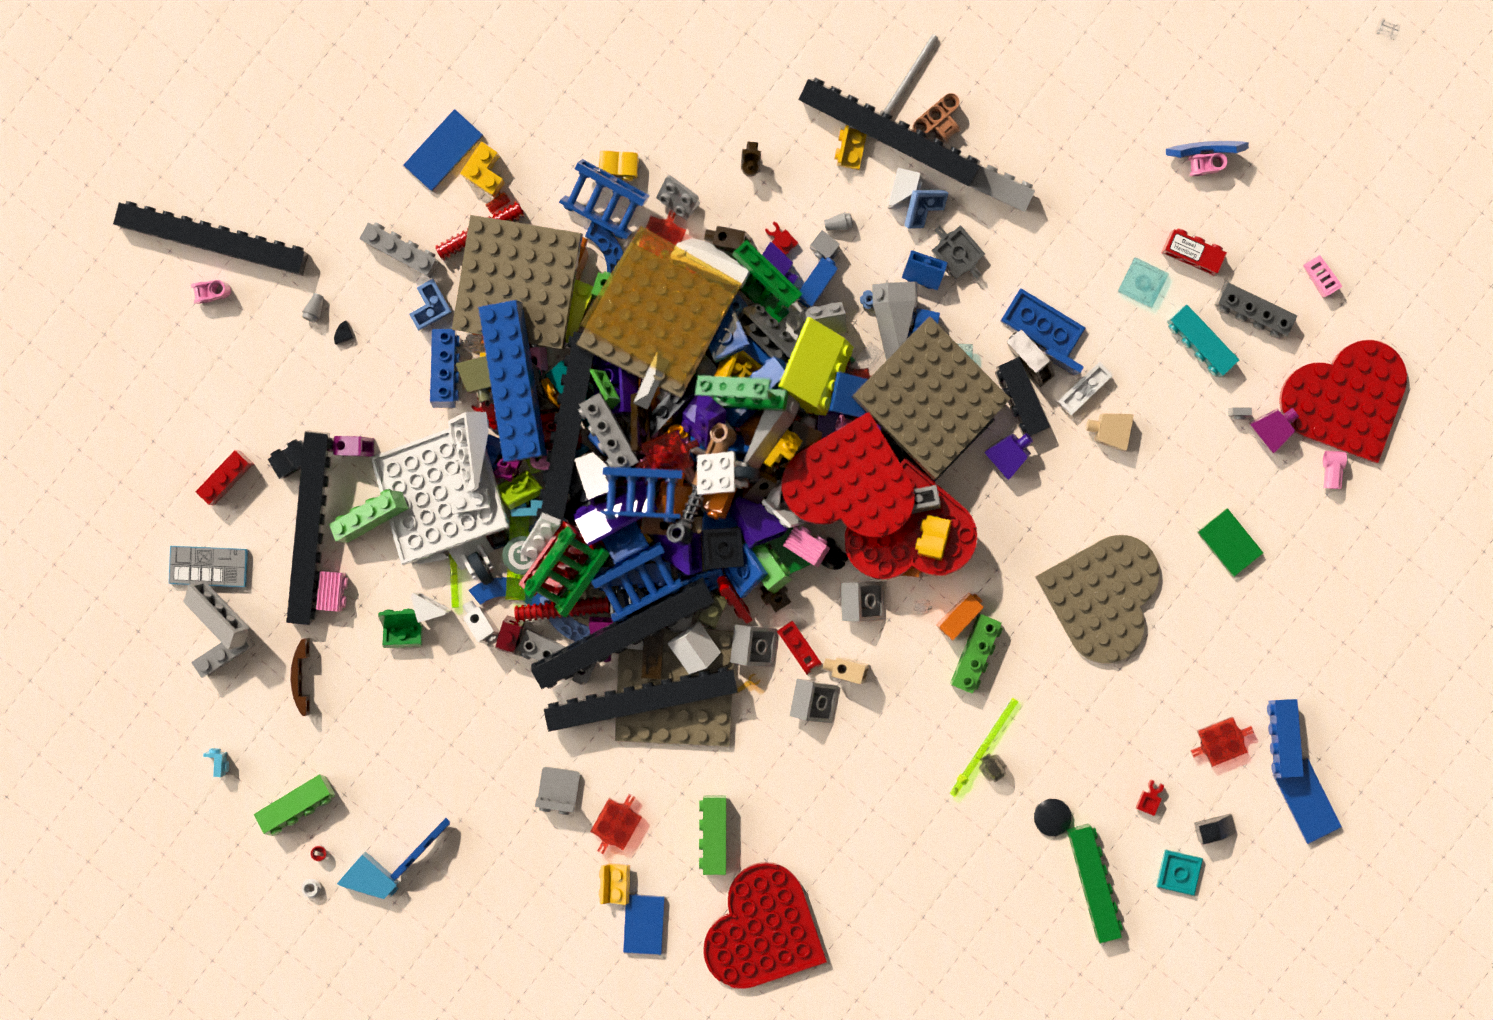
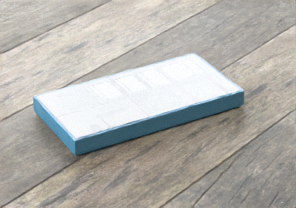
[168,546,248,587]

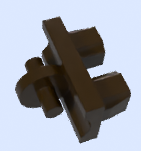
[741,141,761,177]

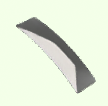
[634,351,670,409]

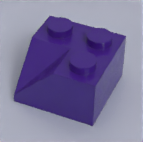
[682,395,726,449]

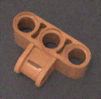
[912,93,961,143]

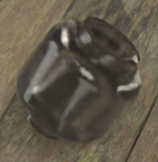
[979,753,1008,783]

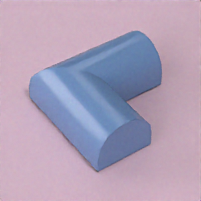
[904,190,949,229]
[409,279,452,331]

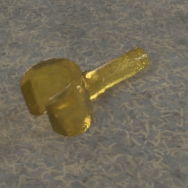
[737,674,760,694]

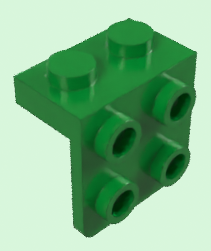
[378,608,423,648]

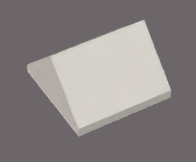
[411,591,452,622]
[668,621,721,674]

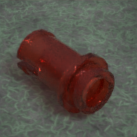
[485,192,511,214]

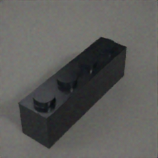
[995,357,1050,436]

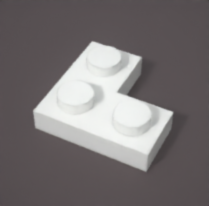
[448,474,491,515]

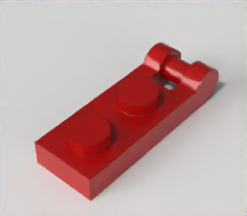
[717,576,753,624]
[777,620,822,675]

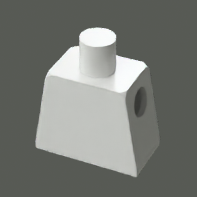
[462,600,500,645]

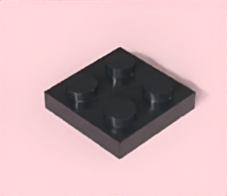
[701,528,744,569]

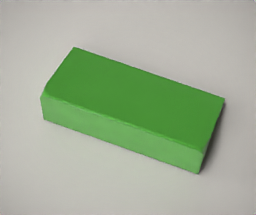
[590,369,621,409]

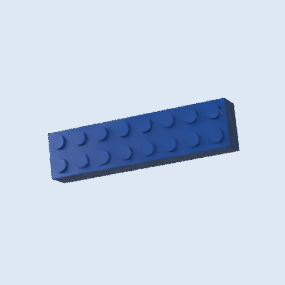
[478,300,547,462]

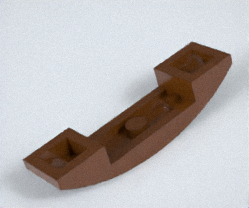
[290,638,310,716]

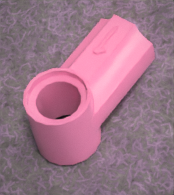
[1323,450,1347,489]

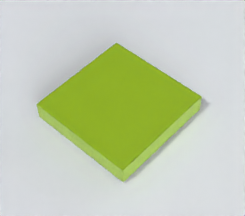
[497,470,543,510]

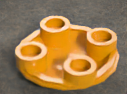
[541,378,560,409]

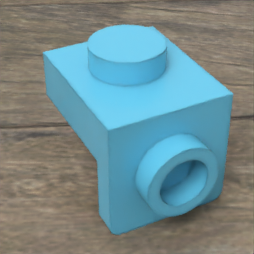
[203,748,229,777]

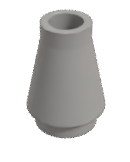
[824,212,853,231]
[302,293,324,323]

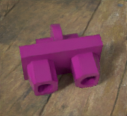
[494,457,523,482]

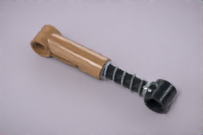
[667,423,736,546]

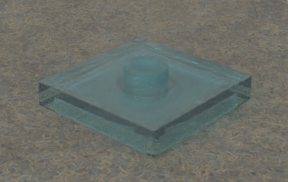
[1117,257,1169,308]

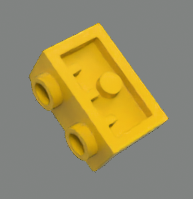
[834,125,867,170]
[764,429,803,467]
[599,863,630,905]

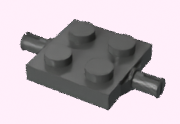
[931,225,985,280]

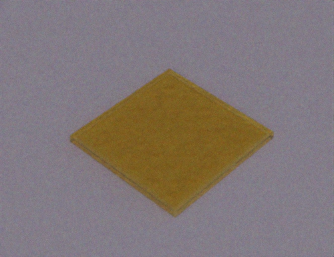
[580,226,742,384]

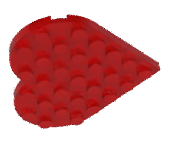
[1279,340,1407,463]
[782,412,914,538]
[845,457,978,580]
[703,862,827,989]

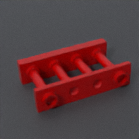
[519,521,598,602]

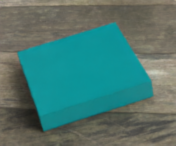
[1156,849,1203,896]

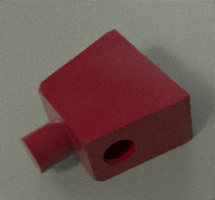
[495,615,525,655]

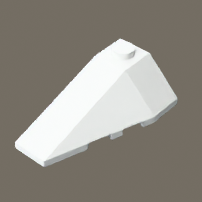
[669,238,750,288]
[448,412,489,493]

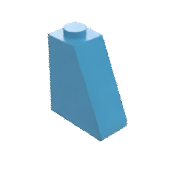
[337,851,400,899]

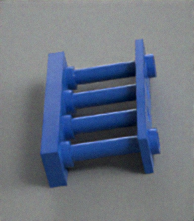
[559,158,650,239]
[600,467,682,522]
[591,542,683,622]

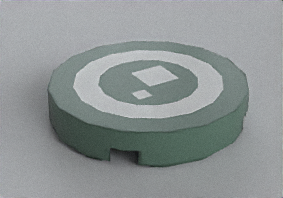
[502,536,536,575]

